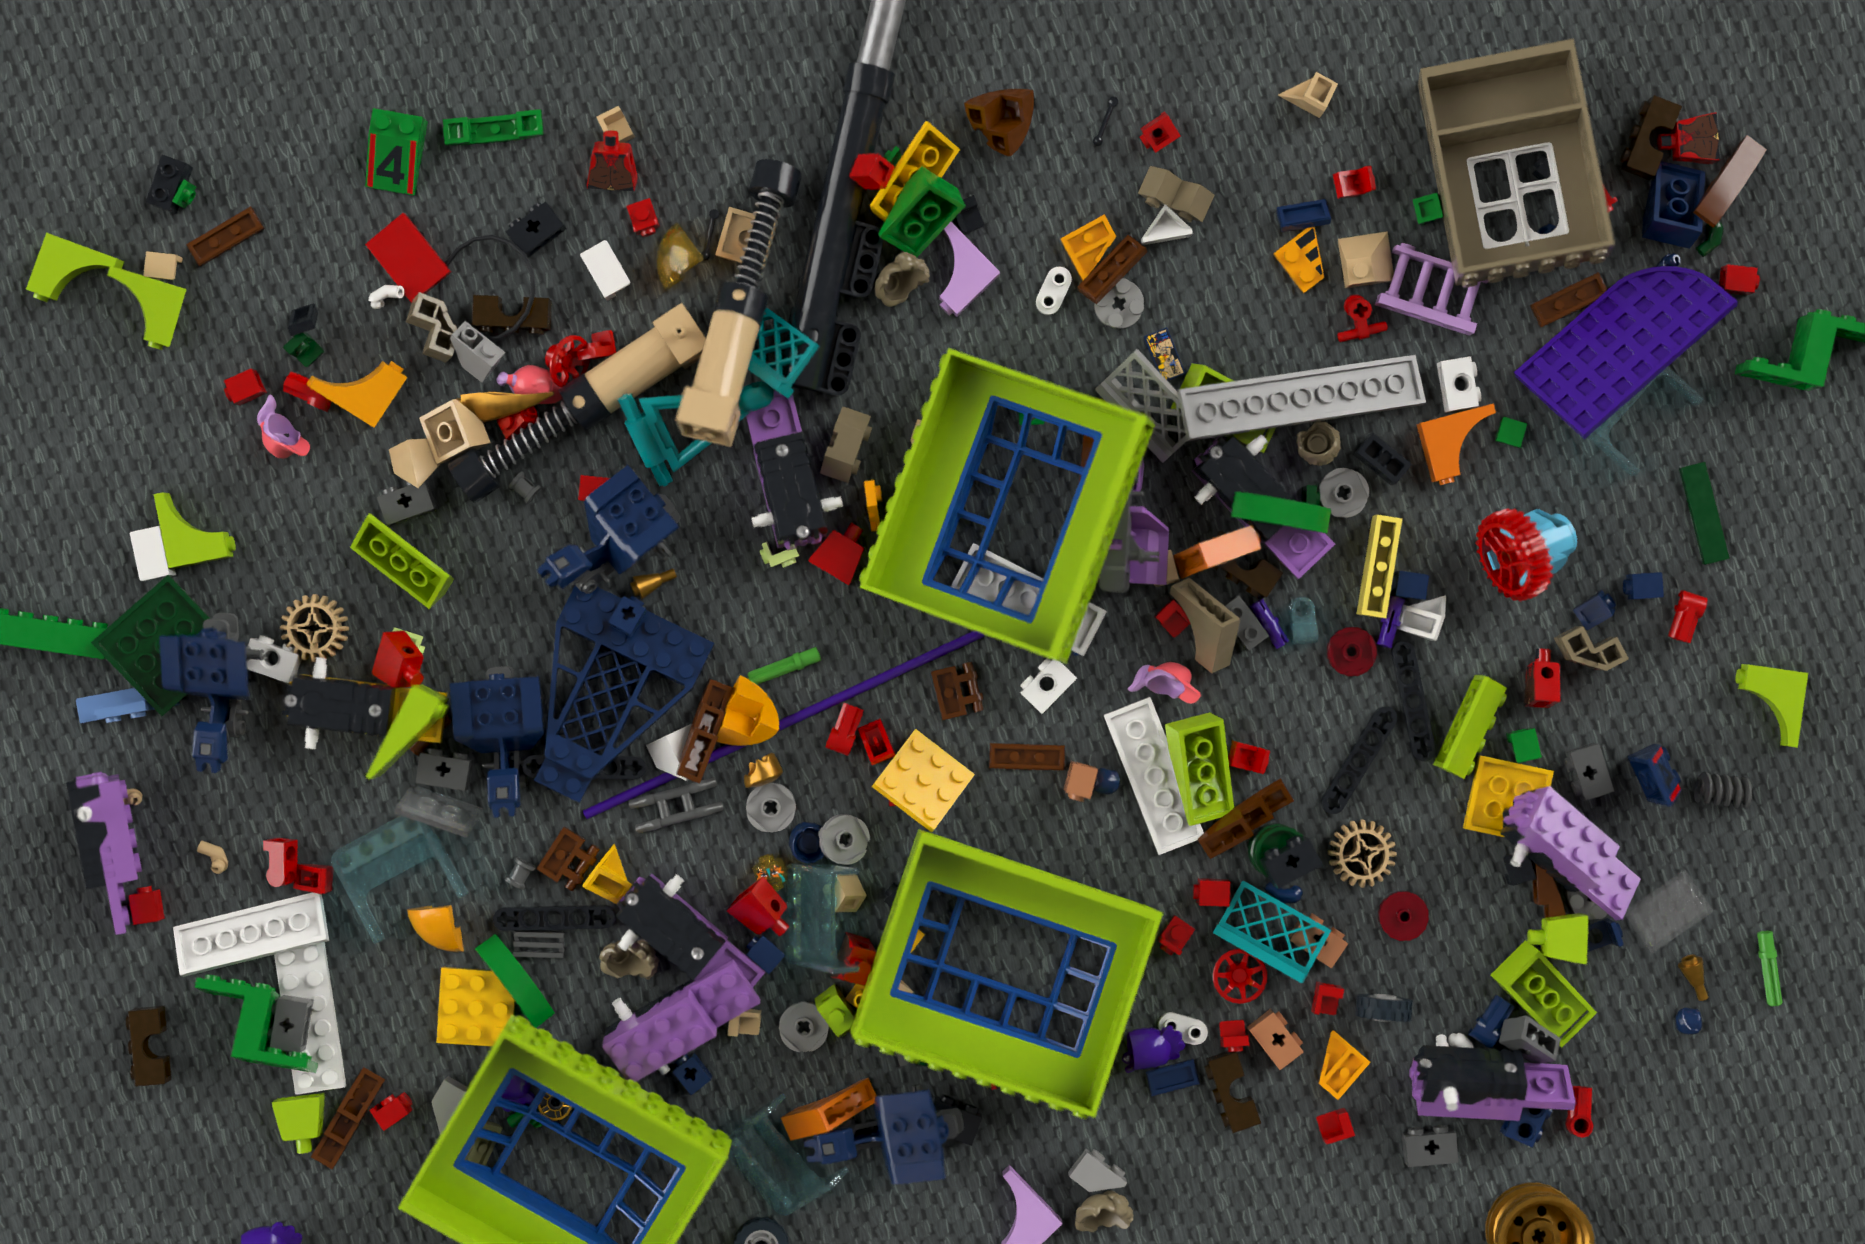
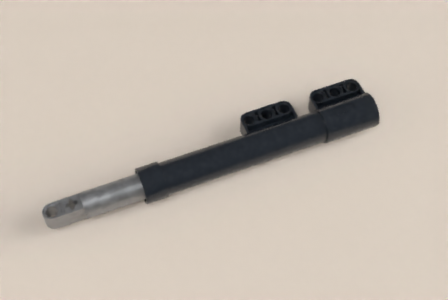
[781,0,906,396]

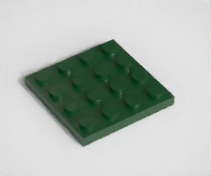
[91,575,210,716]

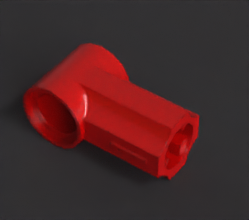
[283,372,332,412]
[1668,590,1707,643]
[825,703,864,756]
[1565,1086,1593,1138]

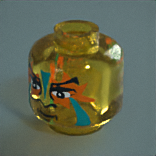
[753,854,788,891]

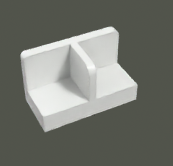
[580,240,630,301]
[130,526,176,581]

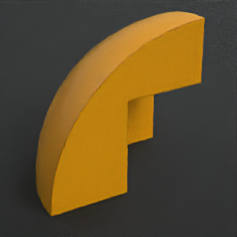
[717,675,779,746]
[407,905,464,952]

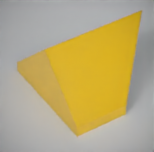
[582,843,632,904]

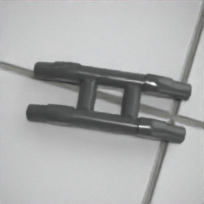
[629,777,724,833]

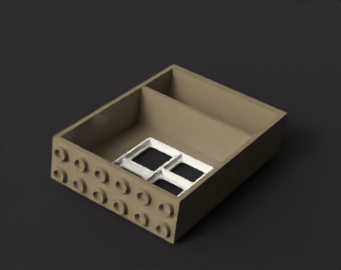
[1418,39,1615,288]

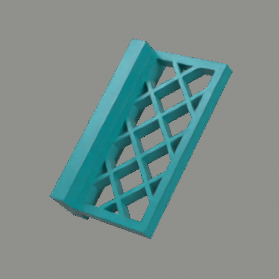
[748,307,820,399]
[1213,881,1332,983]

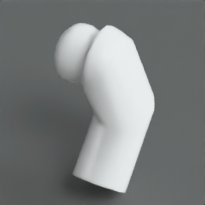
[369,285,405,309]
[1448,1033,1474,1048]

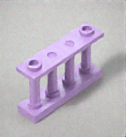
[1375,243,1488,336]

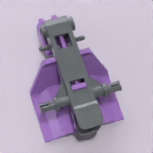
[1097,459,1169,593]

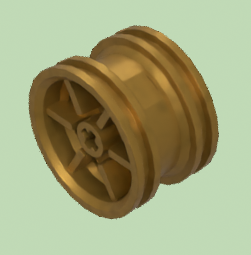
[1485,1183,1595,1244]

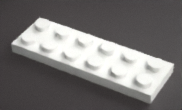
[951,543,1107,656]
[1103,697,1204,855]
[173,892,329,977]
[274,942,346,1095]

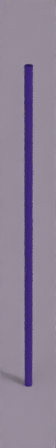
[583,630,987,819]

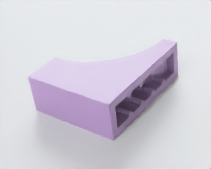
[939,222,1000,317]
[1001,1165,1063,1244]

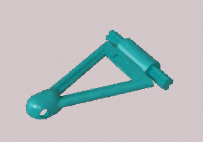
[618,382,774,487]

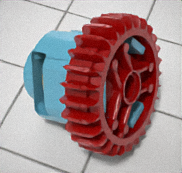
[1475,508,1577,601]

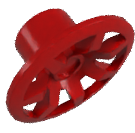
[545,335,590,388]
[1212,949,1268,1004]

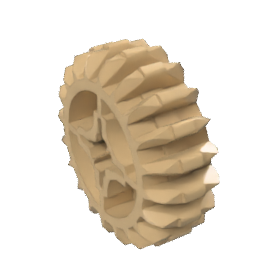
[280,594,349,662]
[1328,819,1397,888]

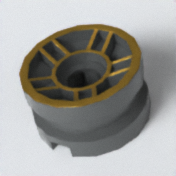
[538,1092,573,1121]

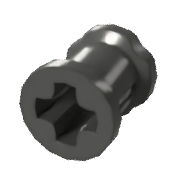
[508,471,542,504]
[504,857,536,890]

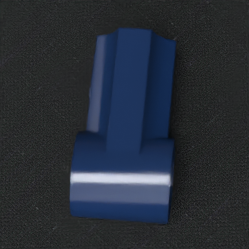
[1468,994,1515,1049]

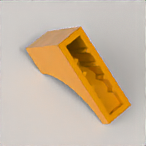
[307,361,407,427]

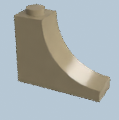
[1170,578,1240,674]

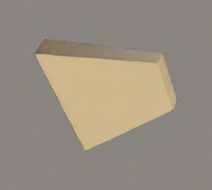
[1278,72,1338,118]
[389,439,440,488]

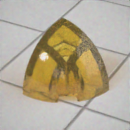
[656,222,704,291]

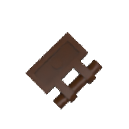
[931,662,984,720]
[537,826,600,891]

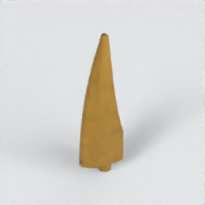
[456,391,554,422]

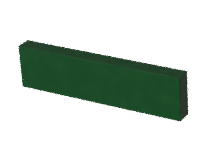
[1679,462,1730,565]

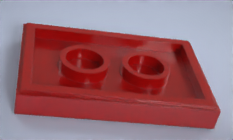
[365,213,451,303]

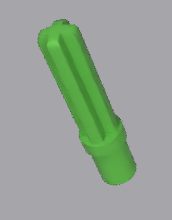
[748,647,822,685]
[1757,931,1782,1006]

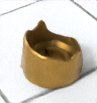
[744,753,783,788]

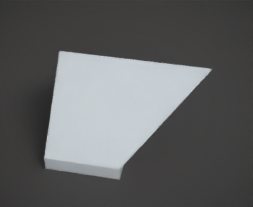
[1141,205,1193,245]
[1397,595,1446,641]
[646,724,692,781]

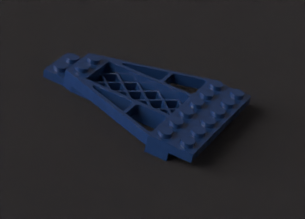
[534,585,714,803]

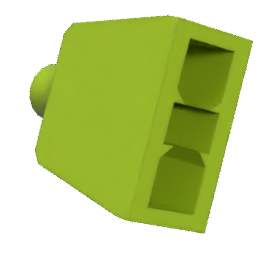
[1527,913,1588,964]
[814,983,856,1037]
[272,1093,325,1154]

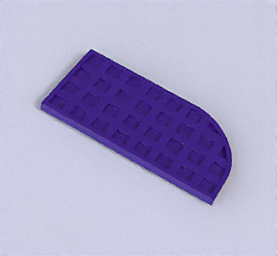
[1514,266,1737,439]

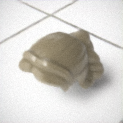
[874,252,930,307]
[599,939,659,980]
[1075,1190,1134,1232]

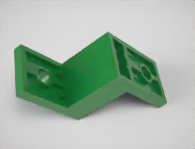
[1735,309,1865,391]
[195,974,318,1073]

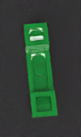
[443,109,544,145]
[1231,492,1331,534]
[475,934,555,1028]

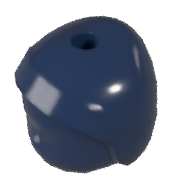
[1093,768,1120,795]
[1675,1008,1702,1035]

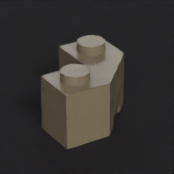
[1138,166,1215,223]
[406,292,457,363]
[820,407,873,483]
[1554,626,1629,671]

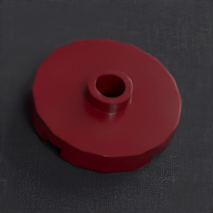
[1327,627,1377,676]
[1378,891,1429,941]

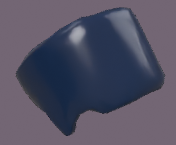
[789,822,824,863]

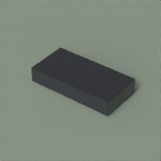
[288,303,318,336]

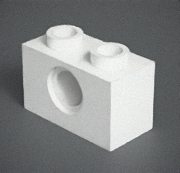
[1437,356,1481,413]
[247,635,302,683]
[1020,657,1077,714]

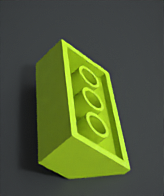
[350,514,454,609]
[1433,675,1507,779]

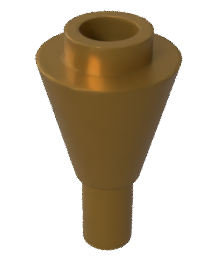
[630,568,677,599]
[1678,954,1708,1001]

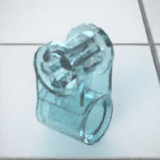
[1289,596,1318,645]

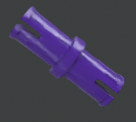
[1377,596,1405,648]
[1249,598,1289,649]

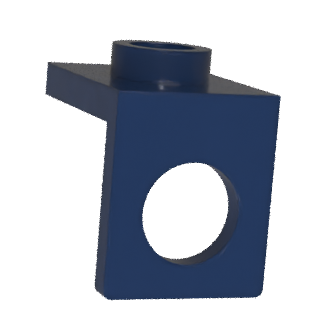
[1587,918,1624,952]

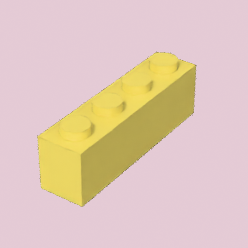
[1357,515,1402,618]

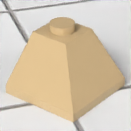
[1338,231,1394,289]
[419,399,490,464]

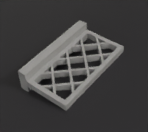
[1095,349,1187,463]

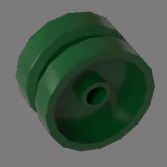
[1248,823,1303,877]

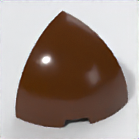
[964,89,1034,156]

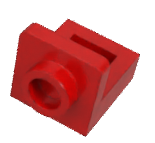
[1332,166,1376,199]
[496,406,538,440]
[1228,740,1270,774]
[1219,1020,1249,1052]

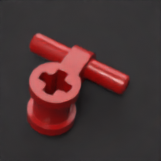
[1337,294,1388,343]

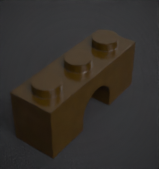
[1620,95,1682,180]
[472,295,552,335]
[1211,531,1283,599]
[126,1005,172,1087]
[1204,1051,1261,1133]

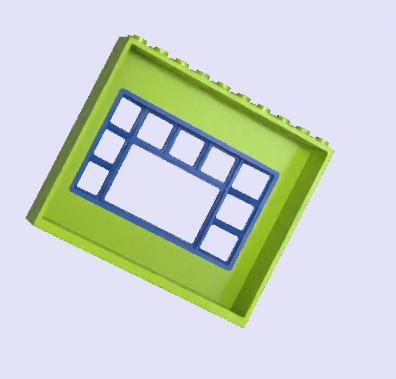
[859,348,1155,664]
[850,829,1163,1119]
[398,1015,732,1244]

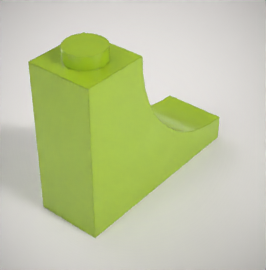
[26,233,124,303]
[107,266,187,350]
[153,492,236,569]
[1735,664,1808,748]

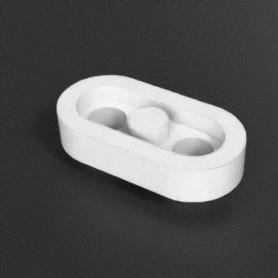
[1036,267,1072,315]
[1158,1012,1208,1045]

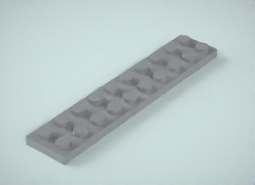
[1177,355,1426,441]

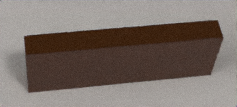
[186,206,265,267]
[1077,235,1147,305]
[1530,272,1607,327]
[989,743,1065,771]

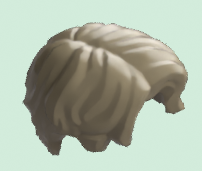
[1296,421,1341,466]

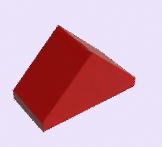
[858,719,896,765]
[293,864,333,894]

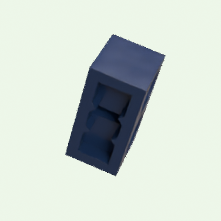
[1500,1107,1552,1148]

